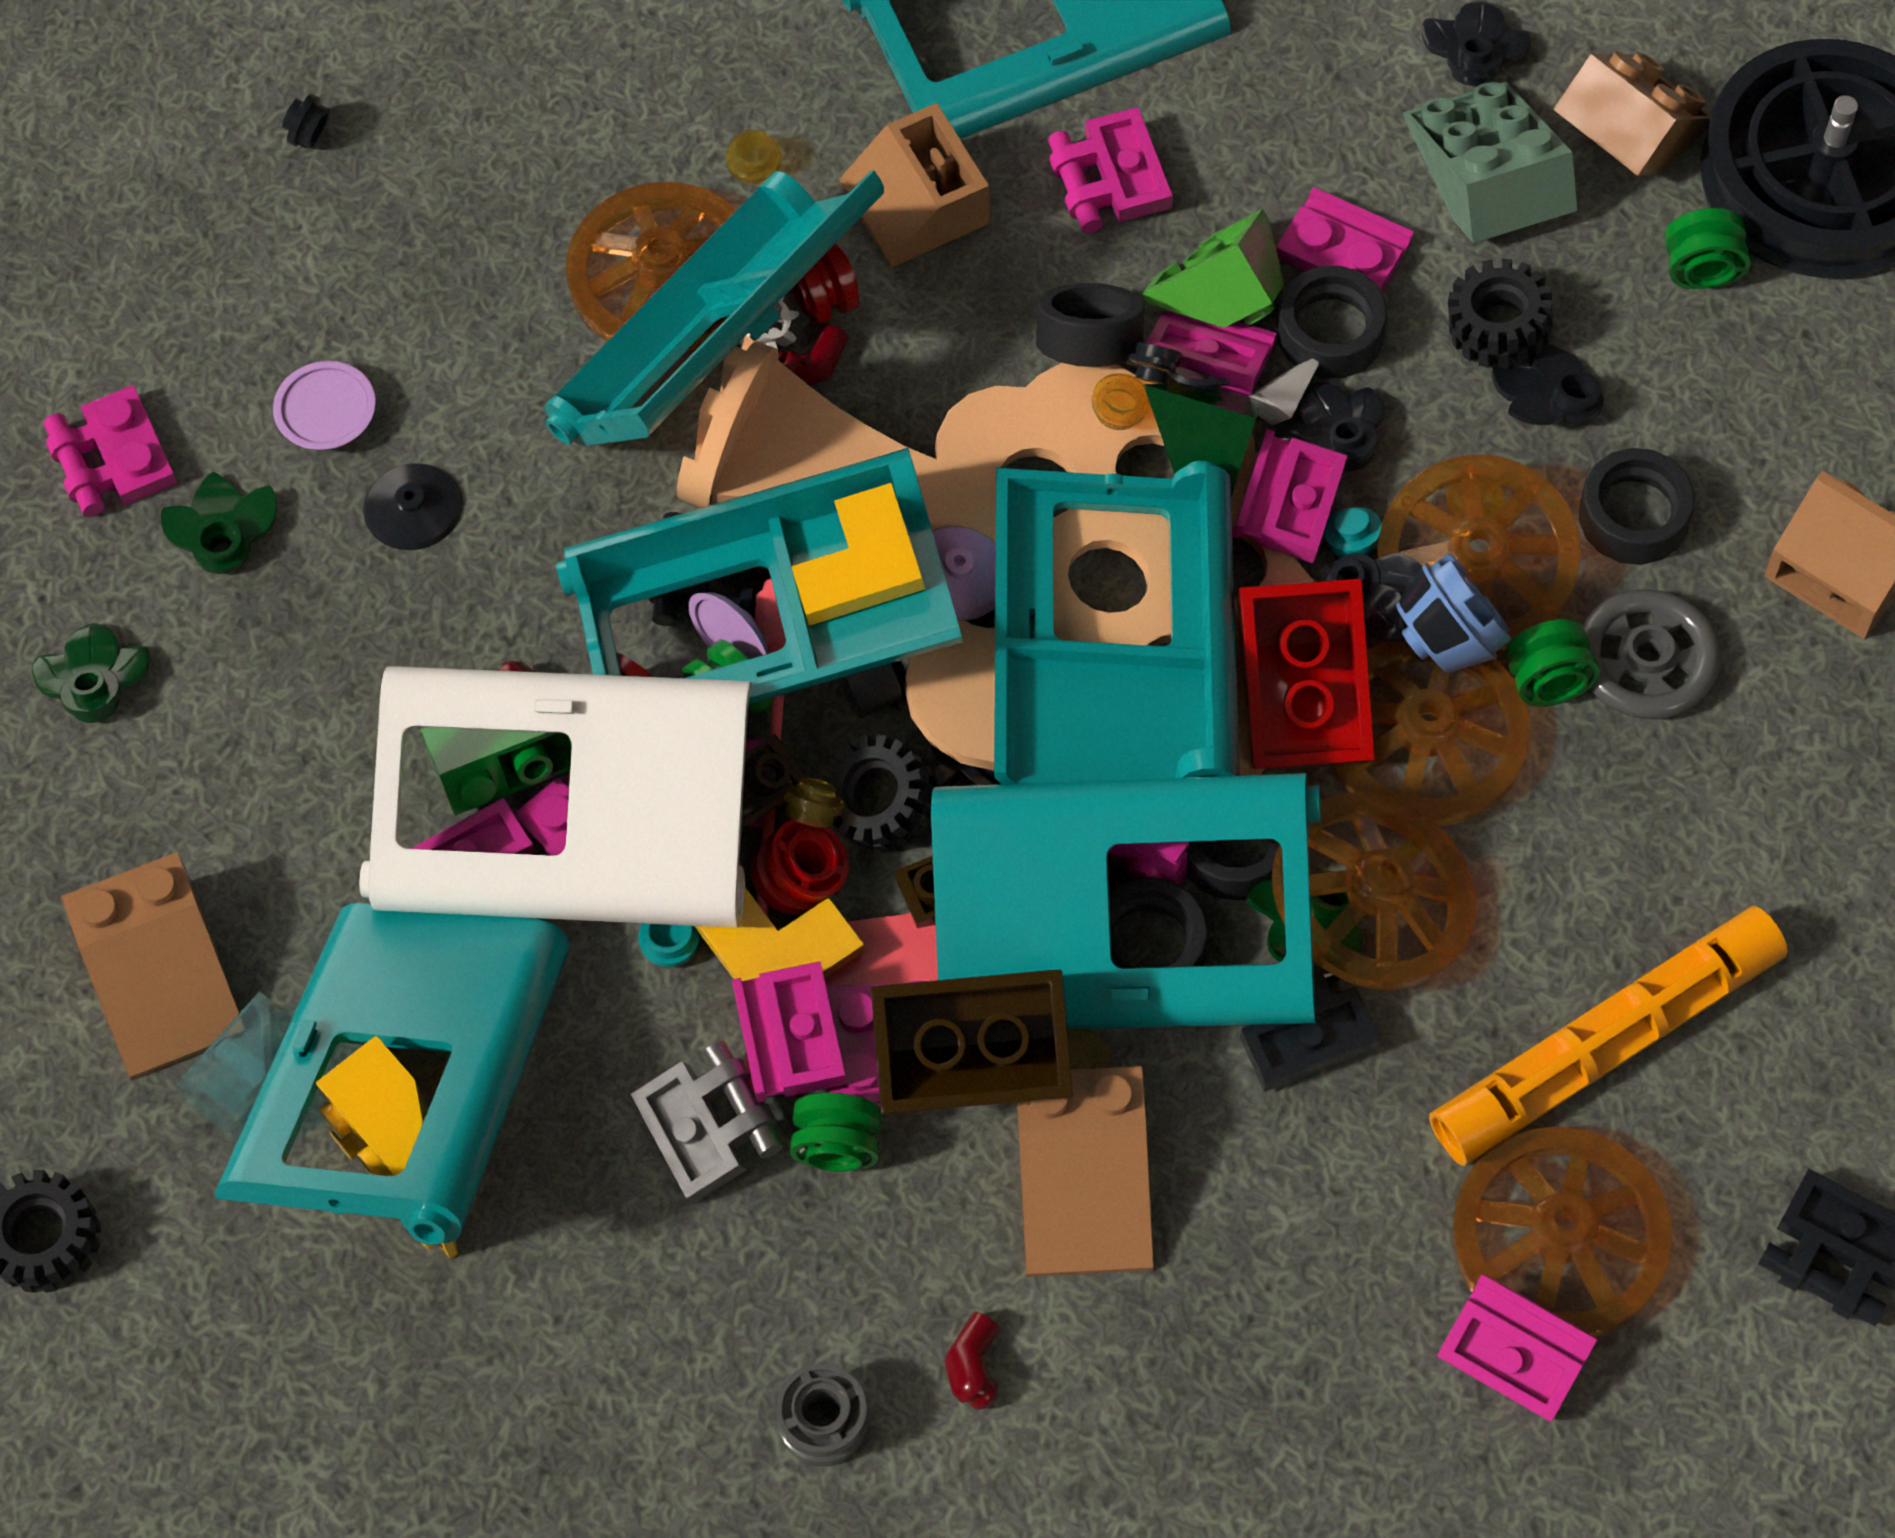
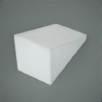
[1248,358,1319,425]

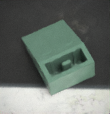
[1403,81,1578,243]

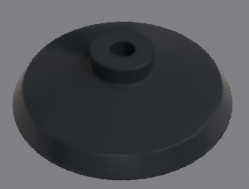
[363,463,463,550]

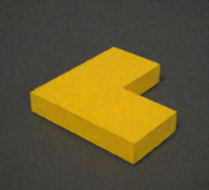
[791,483,925,626]
[695,887,864,981]

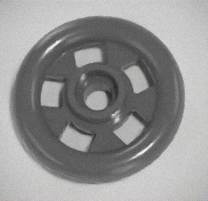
[1583,589,1721,719]

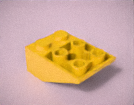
[316,1035,458,1259]

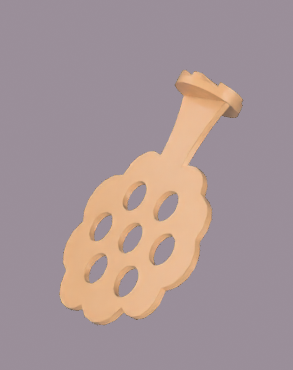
[677,336,1315,776]

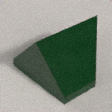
[1143,384,1261,497]

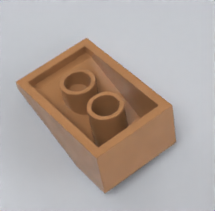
[61,852,248,1081]
[1016,1066,1153,1277]

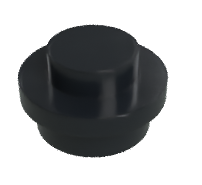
[282,93,330,148]

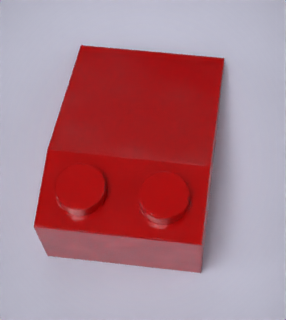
[1236,579,1375,769]

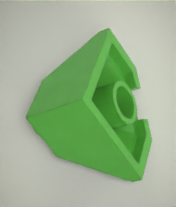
[1142,208,1284,328]

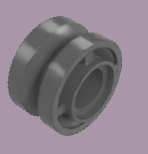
[775,1363,869,1466]

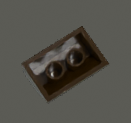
[870,969,1073,1114]

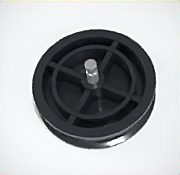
[1700,39,1895,278]

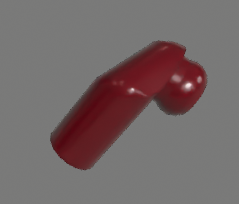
[778,325,848,386]
[944,1311,1000,1410]

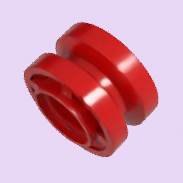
[791,243,860,326]
[750,818,849,916]

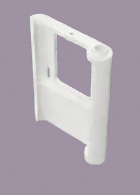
[359,666,752,928]

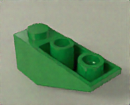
[420,709,574,816]

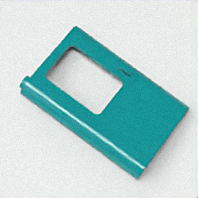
[544,170,884,446]
[556,448,963,705]
[994,461,1240,784]
[931,773,1321,1030]
[215,903,570,1245]

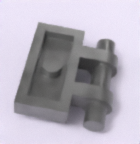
[630,1041,783,1203]

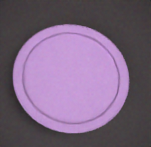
[273,361,376,450]
[932,526,996,621]
[689,592,769,659]

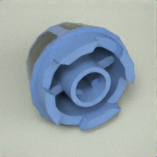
[1396,552,1512,674]

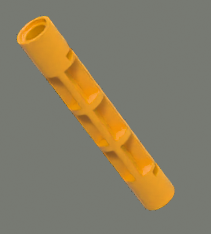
[1429,905,1788,1166]

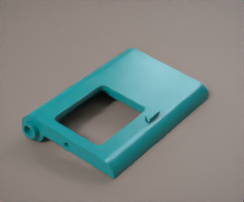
[842,0,1231,139]

